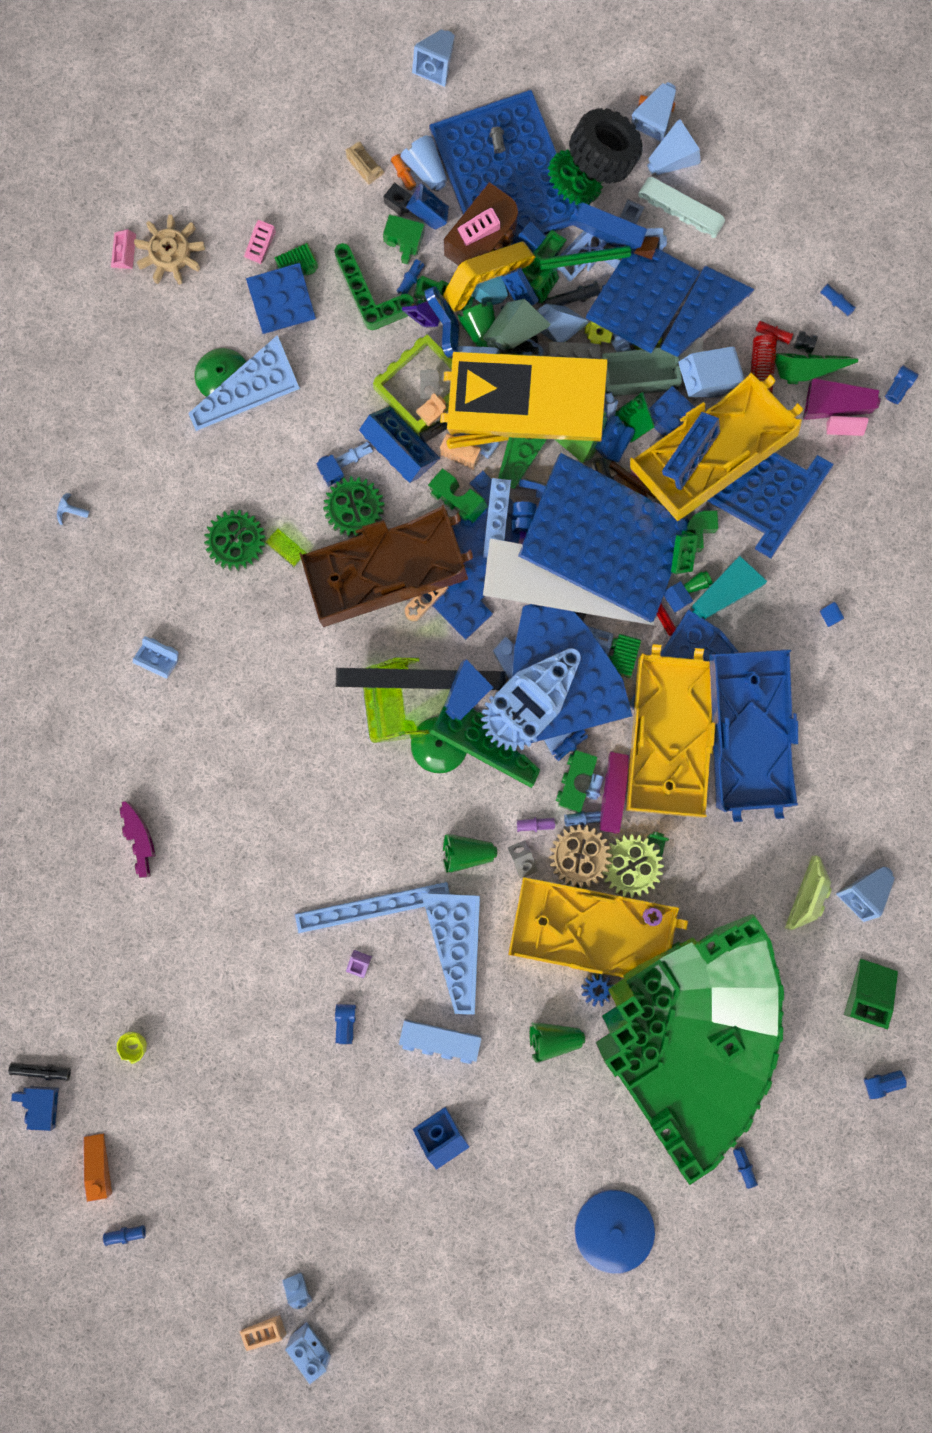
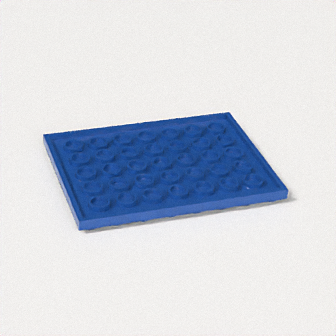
[429,90,576,245]
[518,453,690,623]

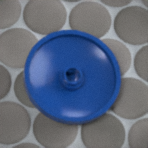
[575,1189,655,1274]

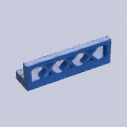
[662,412,721,490]

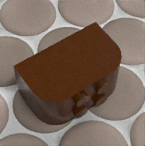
[444,182,518,266]

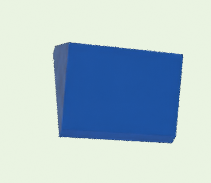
[406,183,449,230]

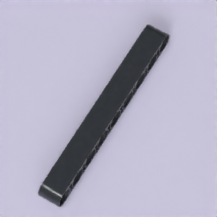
[335,668,506,690]

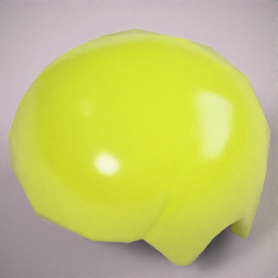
[117,1032,147,1064]

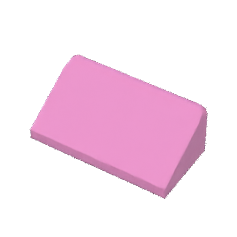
[111,229,136,269]
[827,416,868,436]

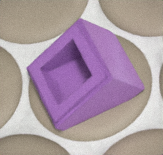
[346,950,372,978]

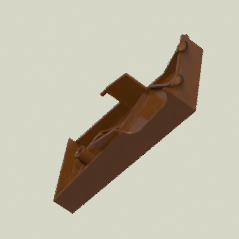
[299,504,473,627]

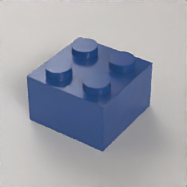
[649,386,695,437]

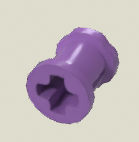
[643,907,662,926]

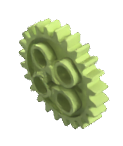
[602,834,664,898]

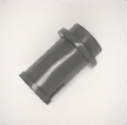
[489,127,506,153]

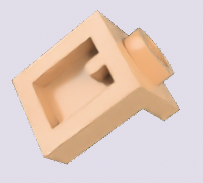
[416,393,446,426]

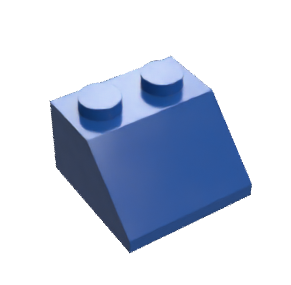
[413,1107,470,1170]

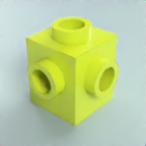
[584,321,612,345]

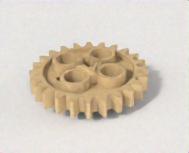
[549,825,613,888]

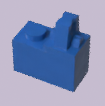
[11,1086,59,1131]

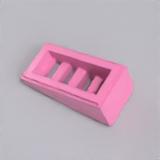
[458,208,500,246]
[244,220,276,264]

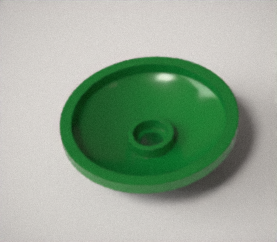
[194,348,247,397]
[411,716,467,774]

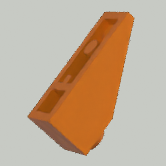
[84,1133,112,1202]

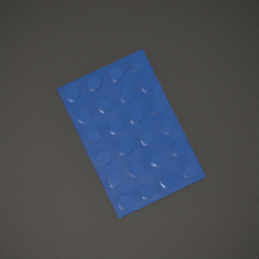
[586,248,700,353]

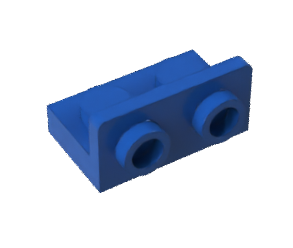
[501,268,539,305]
[595,415,635,462]

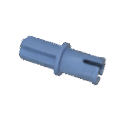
[564,811,601,827]

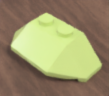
[785,856,832,930]

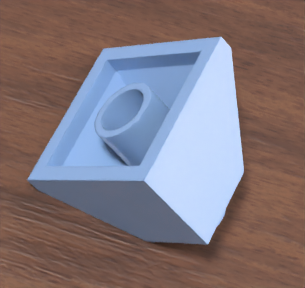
[538,304,588,342]

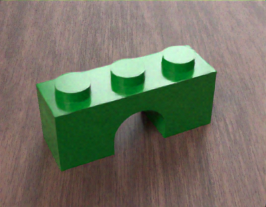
[428,468,488,523]
[555,750,598,813]

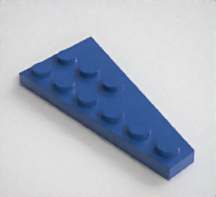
[661,266,755,357]

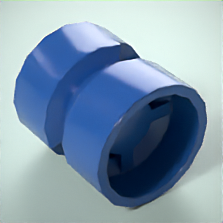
[511,501,537,534]

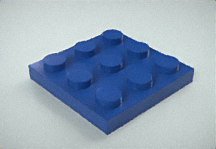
[246,263,316,334]

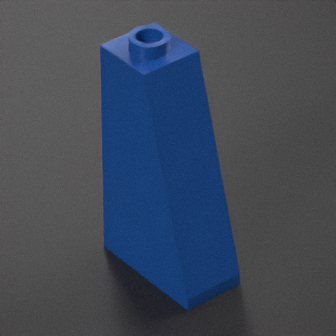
[569,203,647,250]

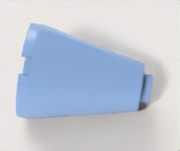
[400,135,447,191]

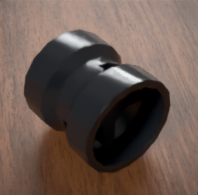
[793,330,818,354]

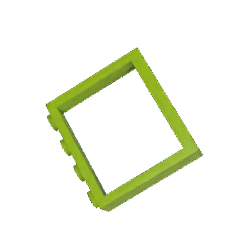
[373,334,452,435]

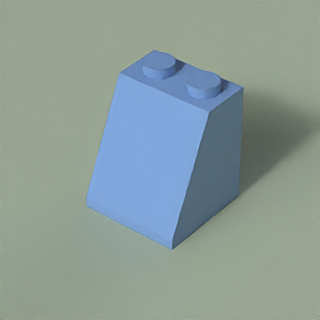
[678,347,744,398]

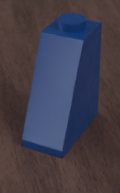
[444,659,493,720]

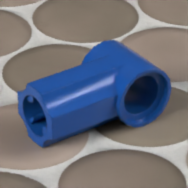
[884,365,919,405]
[335,1004,356,1044]
[863,1070,907,1099]

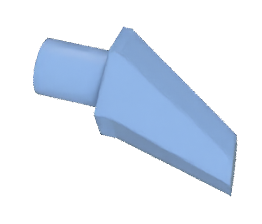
[605,392,618,420]

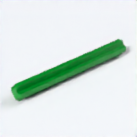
[539,246,631,270]

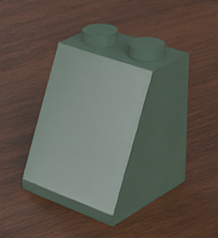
[483,299,551,350]

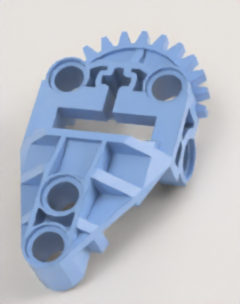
[481,648,581,751]

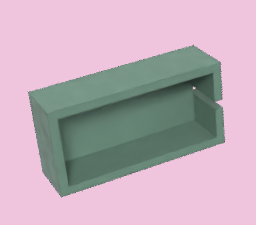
[601,348,682,397]

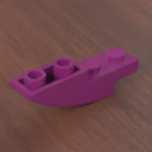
[120,801,156,878]

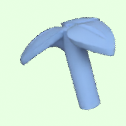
[57,493,89,525]

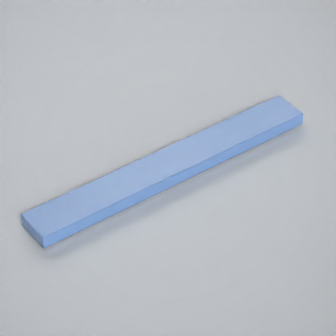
[295,882,450,933]

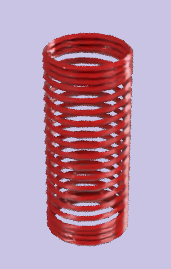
[750,335,777,393]

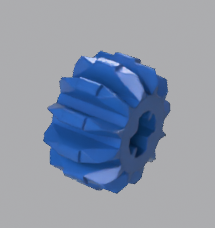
[581,973,614,1007]

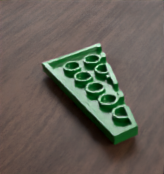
[498,437,547,489]
[430,701,540,788]

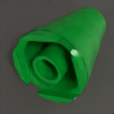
[458,302,495,347]
[443,834,497,873]
[529,1022,585,1063]

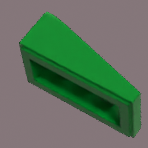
[530,268,559,304]

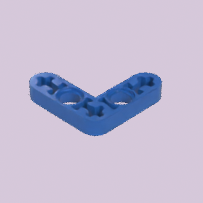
[425,286,459,358]

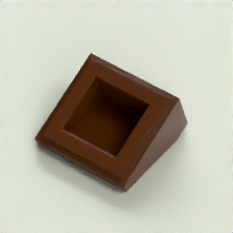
[634,237,660,259]

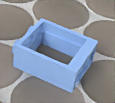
[285,1323,331,1384]

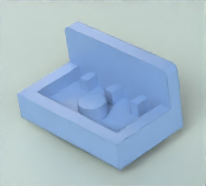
[133,636,179,679]

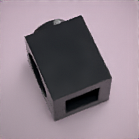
[383,182,412,216]

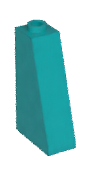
[691,556,768,620]

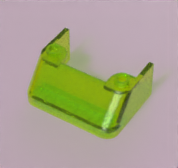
[363,657,429,743]

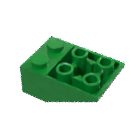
[843,959,898,1030]

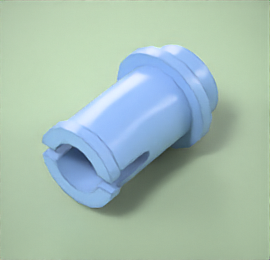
[585,774,604,800]

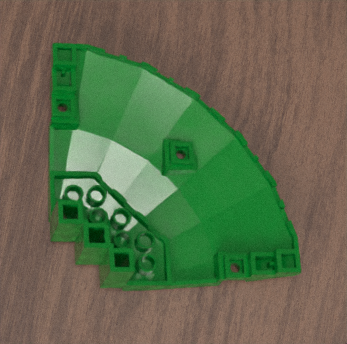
[596,914,784,1185]

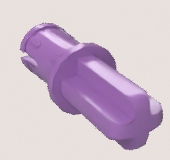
[517,817,555,832]

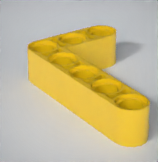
[443,242,535,312]

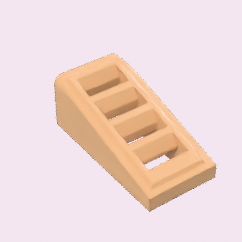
[240,1315,287,1351]

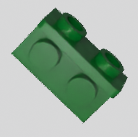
[671,530,698,574]

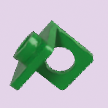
[645,831,669,857]

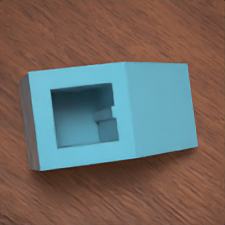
[471,276,508,306]

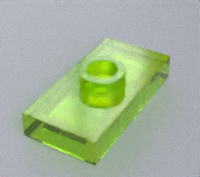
[265,528,307,567]

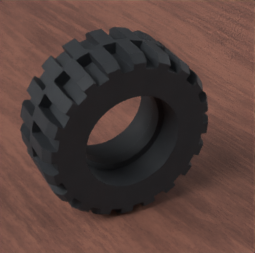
[569,108,643,184]

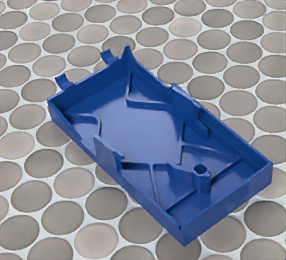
[709,649,798,822]

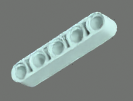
[638,177,725,238]

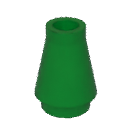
[683,570,713,594]

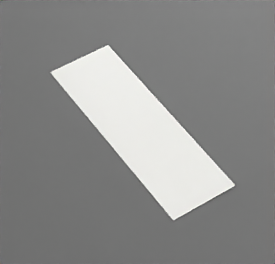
[483,539,655,625]

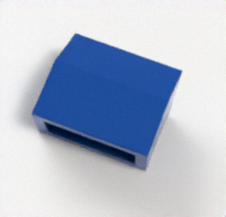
[664,581,693,613]

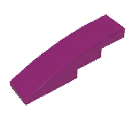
[600,752,629,834]

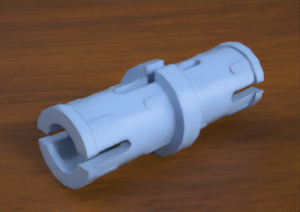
[335,442,373,469]

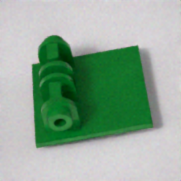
[615,392,655,443]

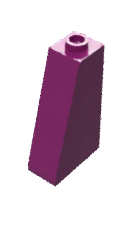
[803,378,881,420]

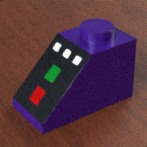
[402,298,440,327]

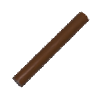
[609,461,656,499]

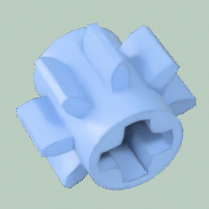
[611,334,632,352]

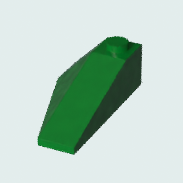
[775,353,858,385]

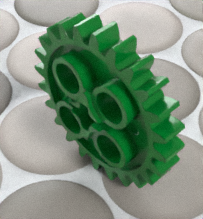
[548,149,603,205]
[323,476,385,537]
[204,509,266,571]

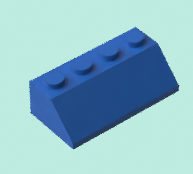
[359,406,441,483]

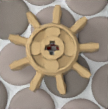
[134,215,205,285]

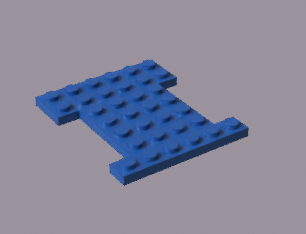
[707,453,834,559]
[422,471,520,640]

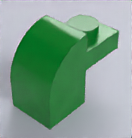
[686,511,718,552]

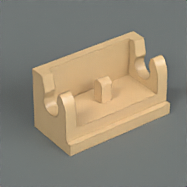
[345,141,385,185]

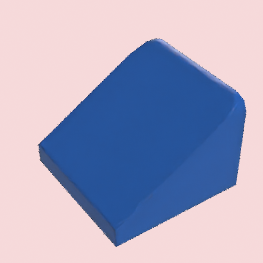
[819,602,844,627]

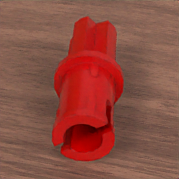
[755,321,793,345]

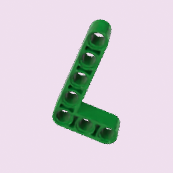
[334,243,414,330]

